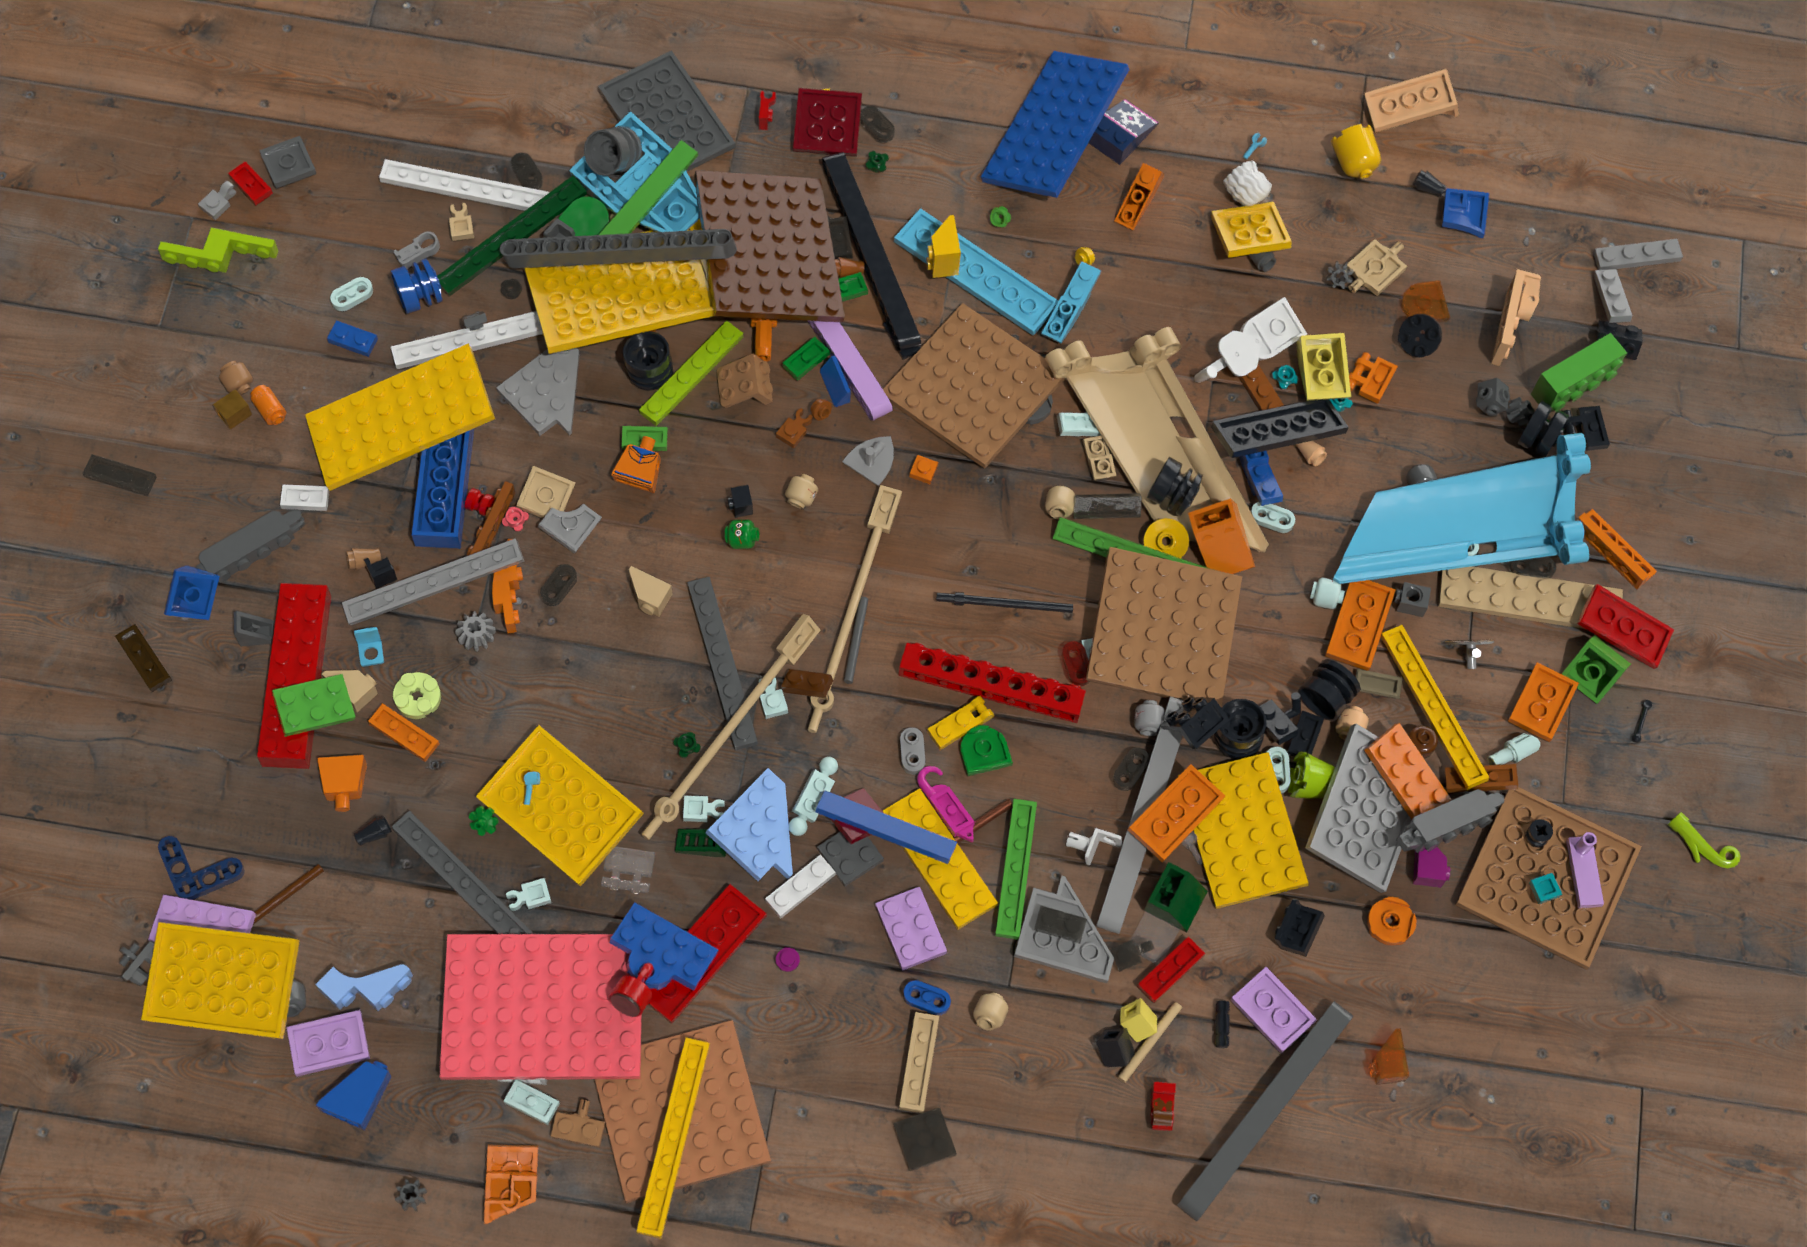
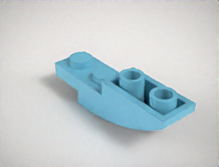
[1041,261,1101,344]

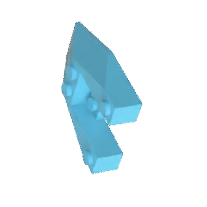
[569,112,700,232]

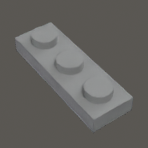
[1594,269,1632,323]

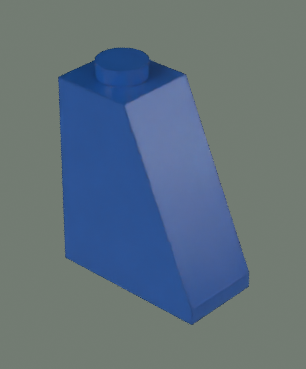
[316,1061,392,1131]

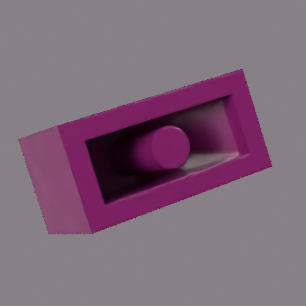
[1413,847,1450,888]

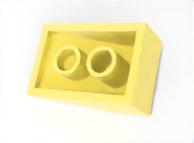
[1296,333,1351,401]

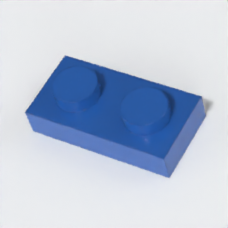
[327,320,378,357]

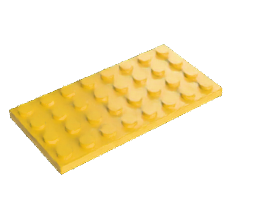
[305,343,495,491]

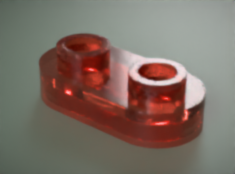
[1062,641,1090,687]

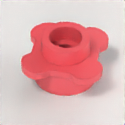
[502,507,529,532]

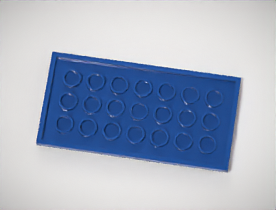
[981,51,1129,198]

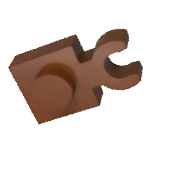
[776,408,813,449]

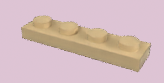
[899,1012,939,1113]

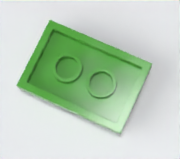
[272,674,355,737]

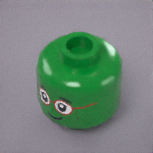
[725,520,760,549]

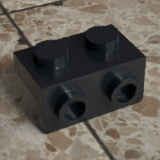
[1596,320,1643,360]
[1275,898,1325,957]

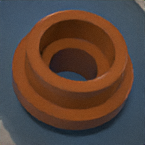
[811,399,832,421]

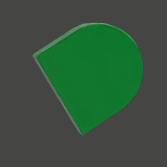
[558,197,609,236]
[960,725,1013,777]

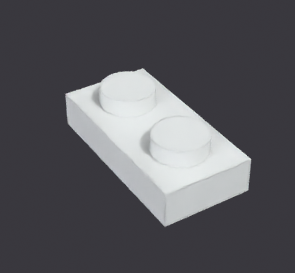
[280,485,330,511]

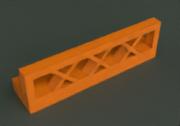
[1576,509,1657,589]

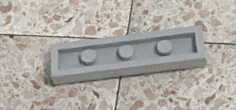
[1593,239,1683,270]

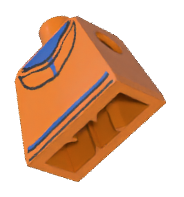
[611,436,661,493]

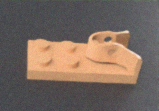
[1364,69,1459,133]
[1491,269,1541,366]

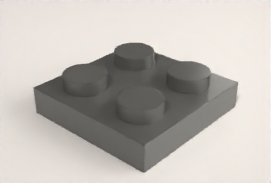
[259,136,317,189]
[817,832,884,887]

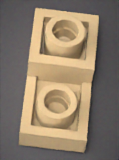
[1083,436,1116,481]

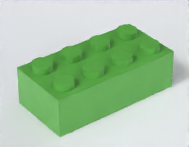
[1531,333,1627,412]

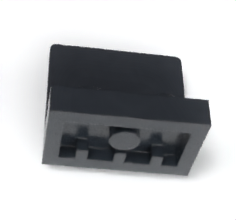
[1160,696,1229,749]

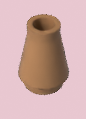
[346,548,381,571]

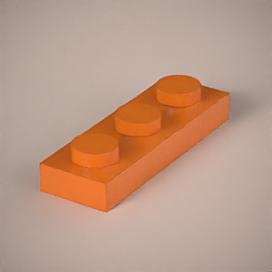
[368,703,440,762]

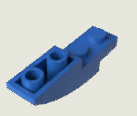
[1239,451,1283,506]

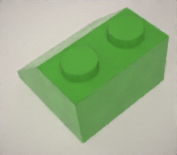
[1562,635,1631,704]

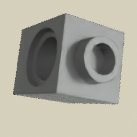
[1394,582,1431,617]

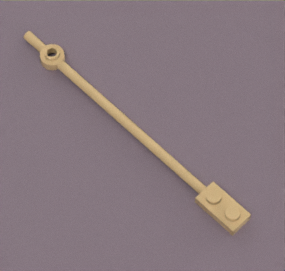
[808,485,902,733]
[641,614,820,840]

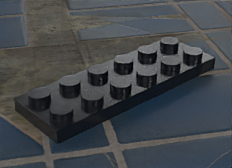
[1211,399,1349,458]

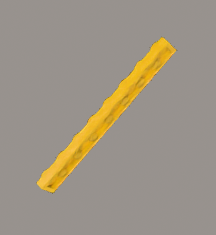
[1381,625,1489,790]
[636,1038,710,1239]

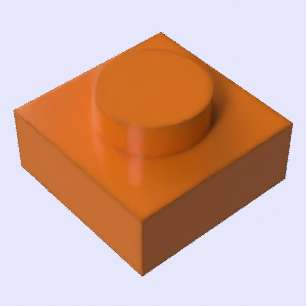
[909,455,938,484]

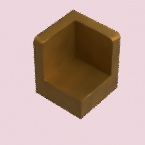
[213,390,252,430]

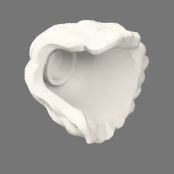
[1223,160,1272,206]

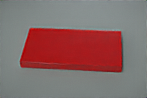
[1577,584,1674,669]

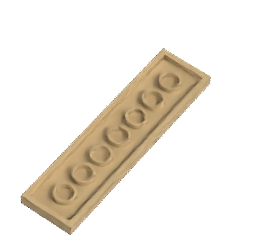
[1438,567,1623,629]

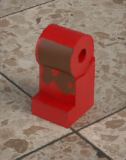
[1150,1082,1176,1131]

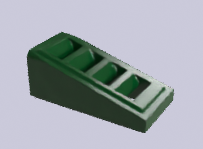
[675,829,726,857]

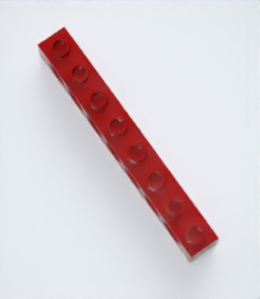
[899,643,1086,723]

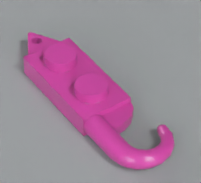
[917,766,975,843]

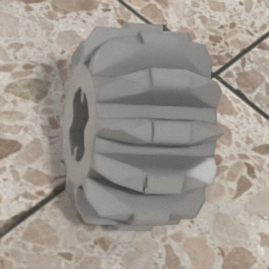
[456,611,496,652]

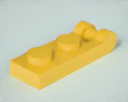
[927,696,994,750]

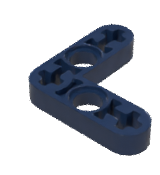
[158,836,245,900]

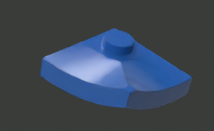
[1442,188,1489,238]

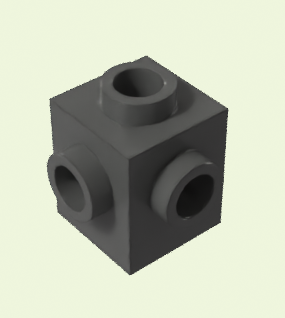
[1476,378,1510,415]

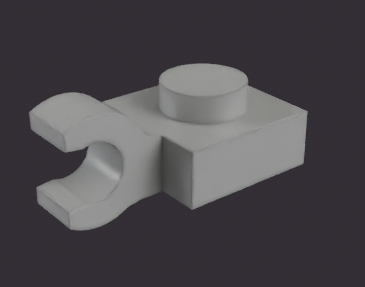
[198,181,237,220]

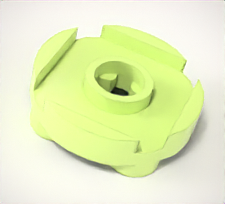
[393,672,441,719]

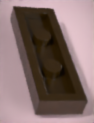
[115,624,172,693]

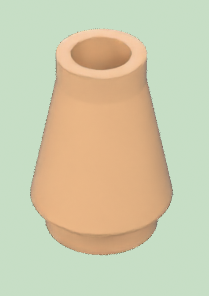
[1295,441,1327,466]

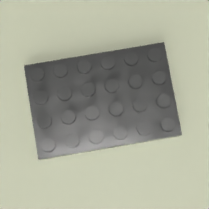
[598,50,736,172]

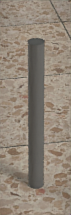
[844,597,869,684]

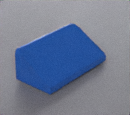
[820,355,851,407]

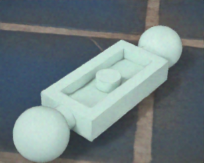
[789,757,838,836]

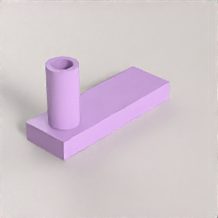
[1566,832,1604,908]

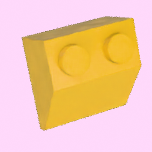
[926,215,961,278]

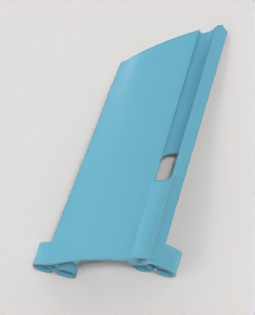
[1333,433,1591,584]

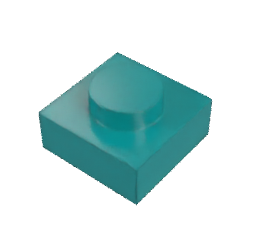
[1529,873,1562,904]

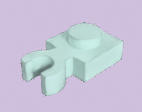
[759,678,788,719]
[683,796,725,822]
[506,878,552,911]

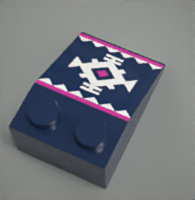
[1089,99,1159,165]

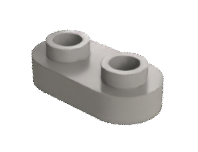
[900,728,925,775]

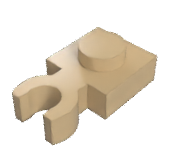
[449,203,474,241]

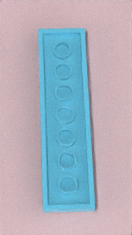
[894,208,1058,336]

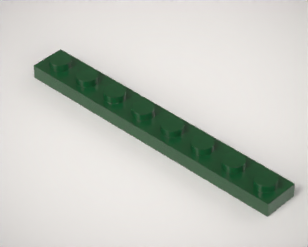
[437,175,587,297]

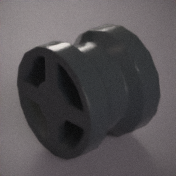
[1525,819,1553,848]

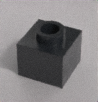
[727,485,753,518]

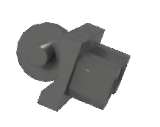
[118,941,154,986]

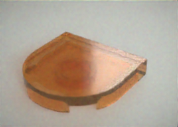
[1401,280,1450,323]

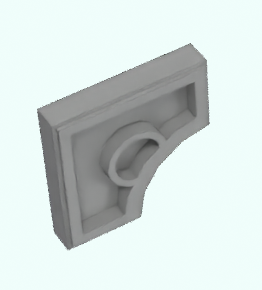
[538,504,602,554]

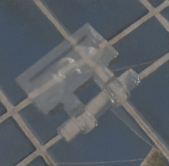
[601,847,656,894]

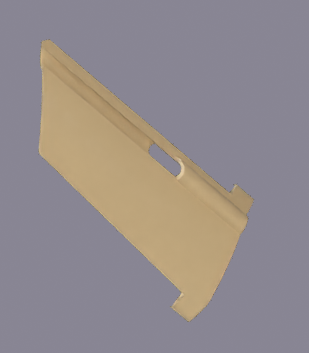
[1045,327,1269,552]

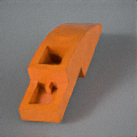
[492,539,523,633]

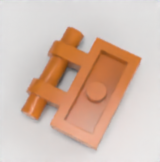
[1349,352,1398,404]

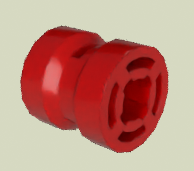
[464,488,495,516]

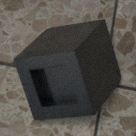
[364,557,397,589]
[1096,1028,1135,1067]

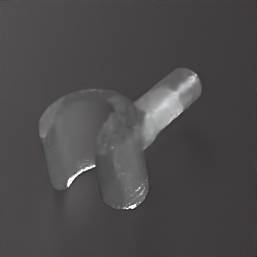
[1182,832,1203,866]

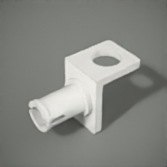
[1066,828,1123,865]

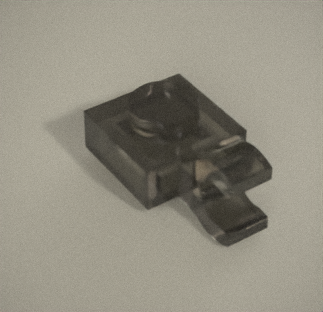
[1110,940,1155,972]

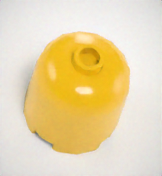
[1331,124,1381,179]

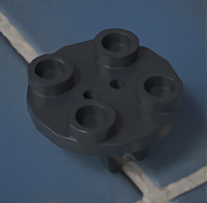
[1397,314,1442,358]

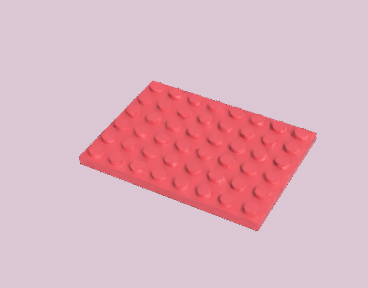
[440,934,642,1080]

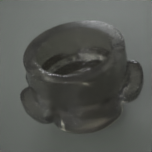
[500,278,522,299]

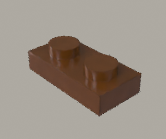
[781,669,833,698]

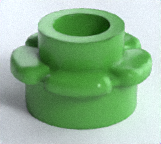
[990,206,1011,227]

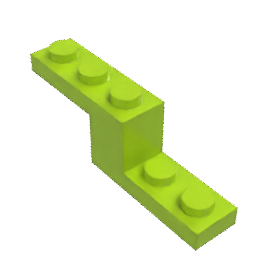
[158,228,278,272]

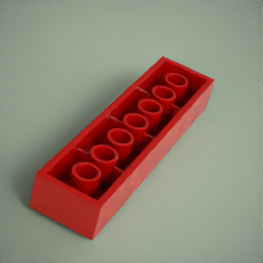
[257,583,331,769]

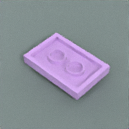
[875,887,947,971]
[1231,967,1317,1053]
[287,1010,370,1077]

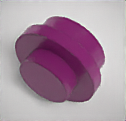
[776,948,800,972]

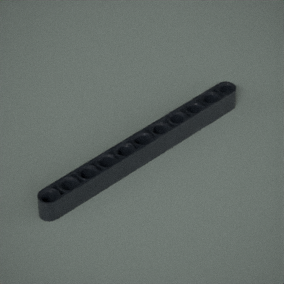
[822,152,921,352]

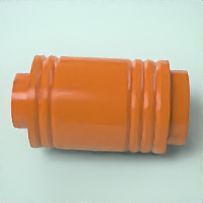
[250,385,287,425]

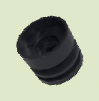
[623,331,673,390]
[1147,457,1203,516]
[1298,659,1361,721]
[1214,699,1267,759]

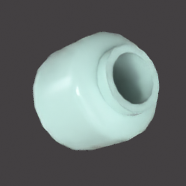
[1310,577,1345,610]

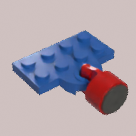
[609,903,718,1017]

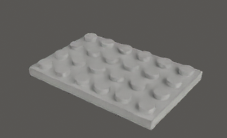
[1305,724,1412,893]

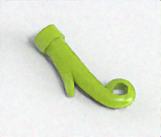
[1668,812,1741,868]

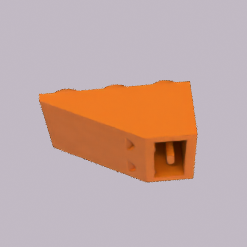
[1188,498,1255,574]

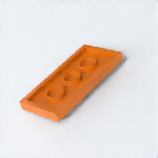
[1325,580,1396,671]
[1364,723,1452,820]
[1128,764,1225,863]

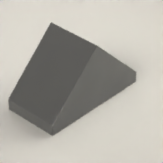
[234,611,275,647]

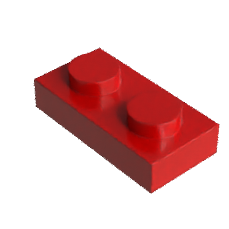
[228,161,273,206]

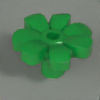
[469,806,498,836]

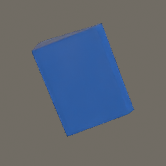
[164,566,220,620]

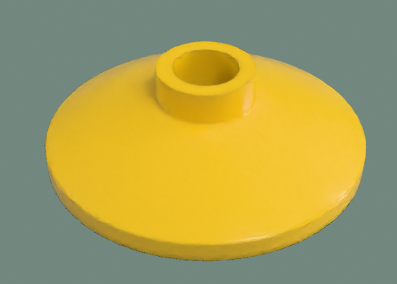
[1144,518,1189,558]

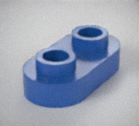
[903,981,951,1015]

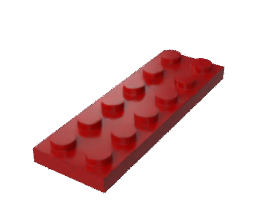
[648,884,767,1024]

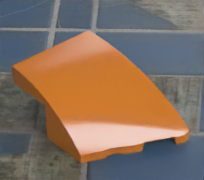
[484,1145,538,1224]

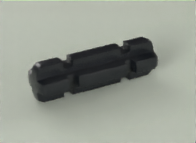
[1215,1000,1230,1049]

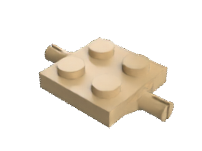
[1347,239,1407,296]

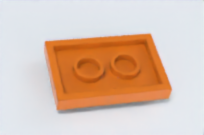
[1508,662,1579,742]

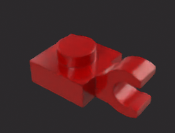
[759,91,776,130]

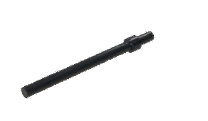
[936,592,1073,613]

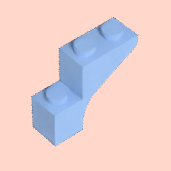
[315,965,413,1011]

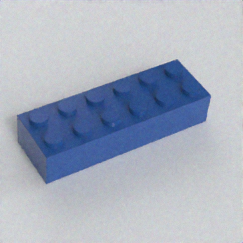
[412,429,474,549]

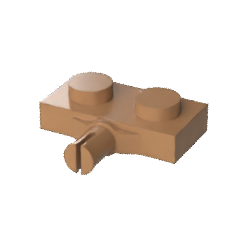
[551,1099,606,1148]

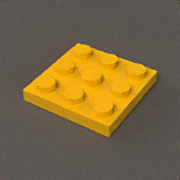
[1211,202,1292,258]

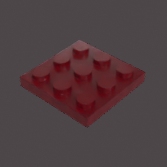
[793,88,862,157]

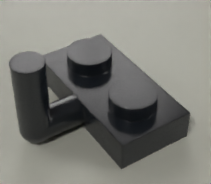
[1260,692,1301,745]

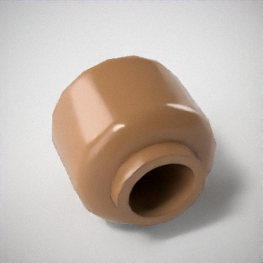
[219,360,253,395]

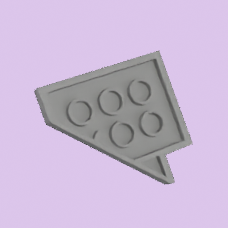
[496,348,580,436]
[1014,876,1114,983]

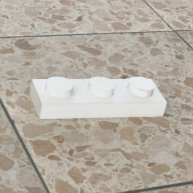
[765,855,836,919]

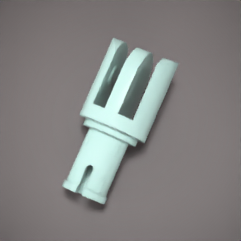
[1487,733,1540,765]

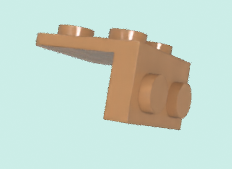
[717,354,773,408]

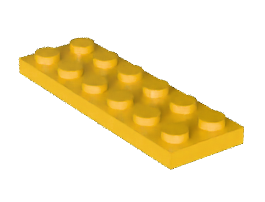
[883,788,998,930]

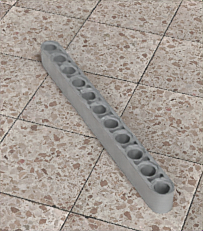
[1096,696,1184,934]

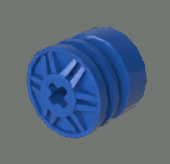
[390,258,443,314]

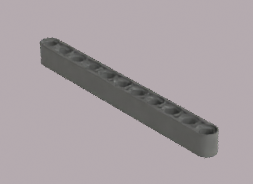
[500,229,737,268]
[1177,1001,1353,1222]

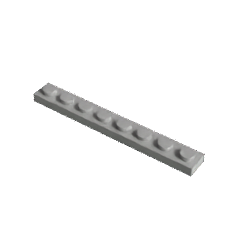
[342,538,524,625]

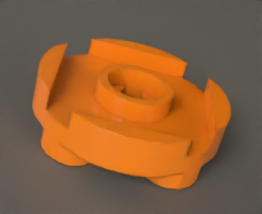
[1367,897,1417,946]

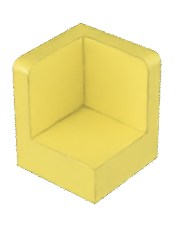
[1120,998,1157,1042]

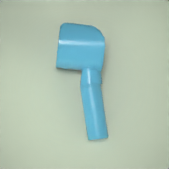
[1243,133,1267,160]
[524,771,540,805]

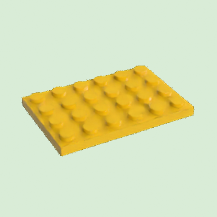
[476,725,644,886]
[1178,752,1309,909]
[141,922,300,1039]

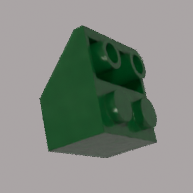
[1144,862,1208,933]

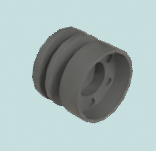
[584,126,642,176]

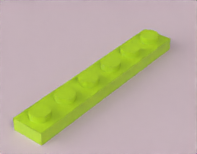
[639,321,744,426]

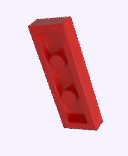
[1137,936,1206,1003]

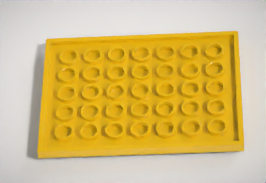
[524,225,714,354]

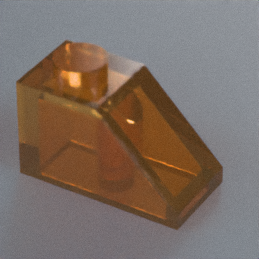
[1369,1028,1409,1085]

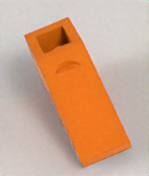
[1114,163,1165,231]

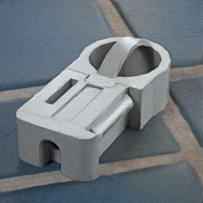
[394,232,440,269]

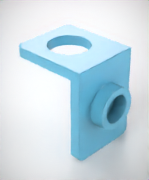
[354,627,384,667]

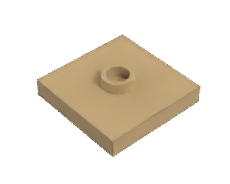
[516,466,576,518]

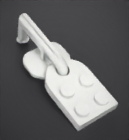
[1194,297,1307,383]

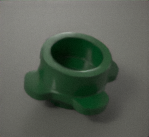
[866,151,889,173]
[674,732,701,758]

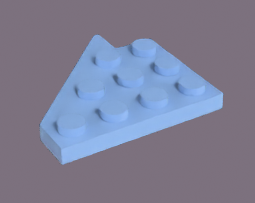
[706,768,793,881]

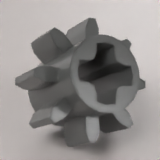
[1327,261,1354,289]
[1506,397,1534,426]
[395,1179,427,1211]

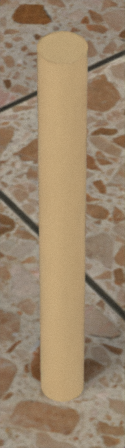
[1118,1002,1182,1083]

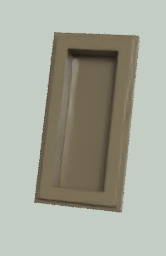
[1356,669,1403,699]

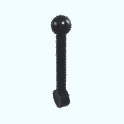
[1632,700,1652,743]

